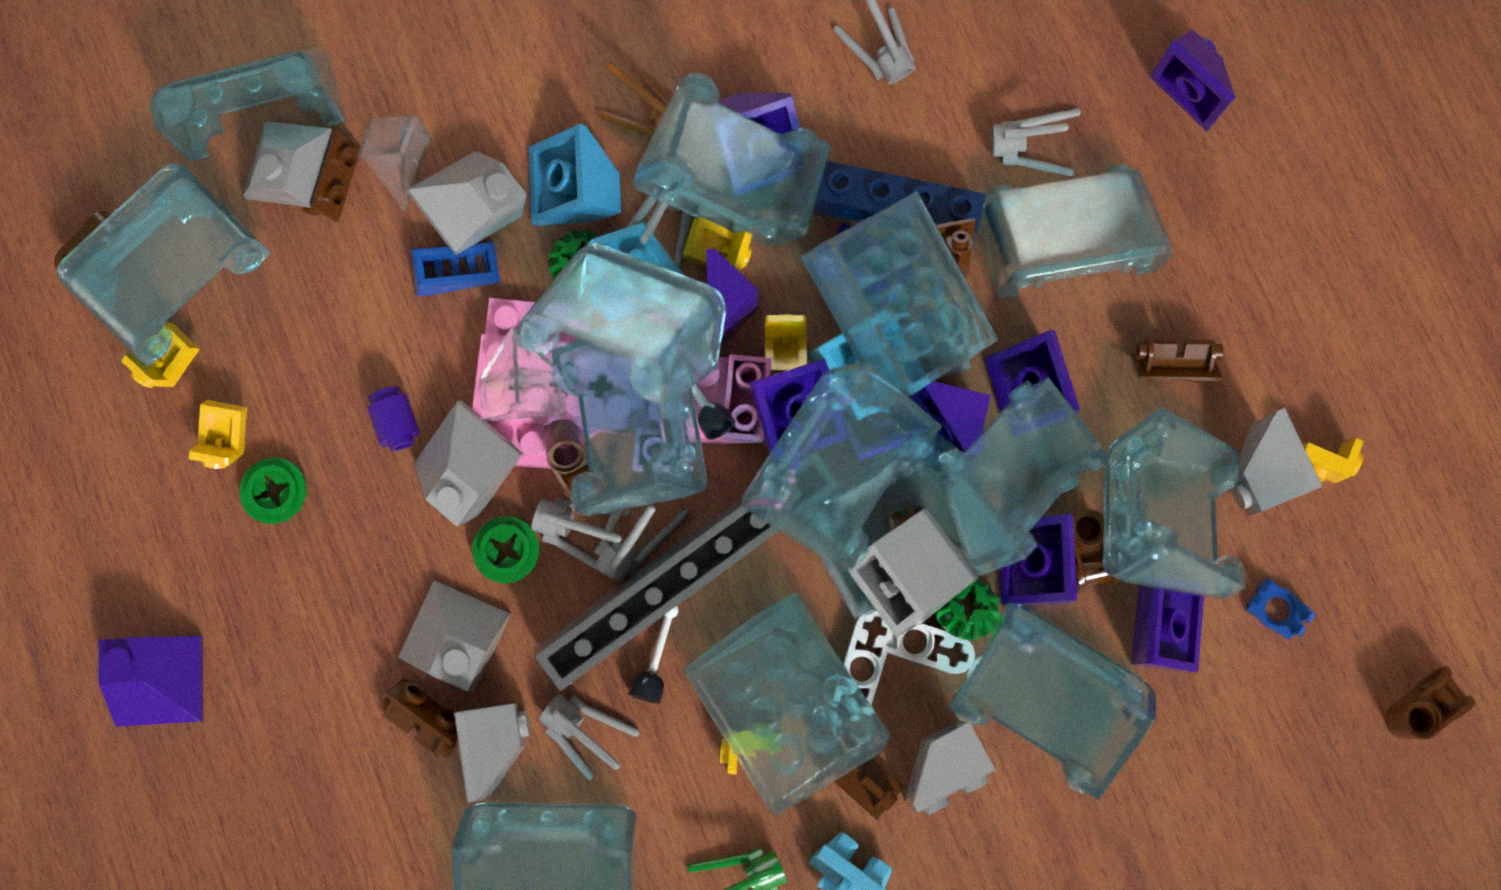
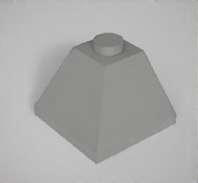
[243,121,333,208]
[408,151,527,256]
[414,400,524,527]
[1231,408,1322,516]
[398,580,511,692]
[455,703,531,802]

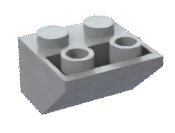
[846,508,978,638]
[905,720,995,815]

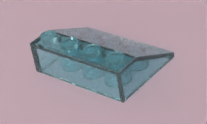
[800,191,999,406]
[683,592,891,817]

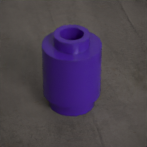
[367,386,420,451]

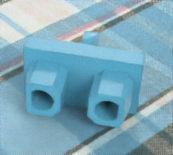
[808,832,892,890]

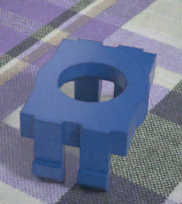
[1245,579,1315,640]

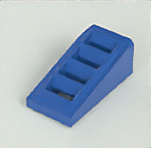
[411,241,500,297]

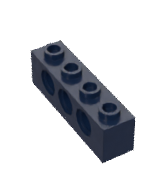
[813,160,986,242]

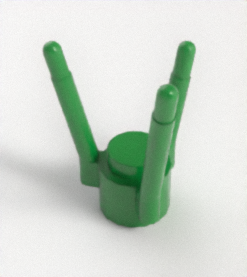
[687,847,787,890]

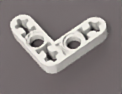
[829,609,975,729]

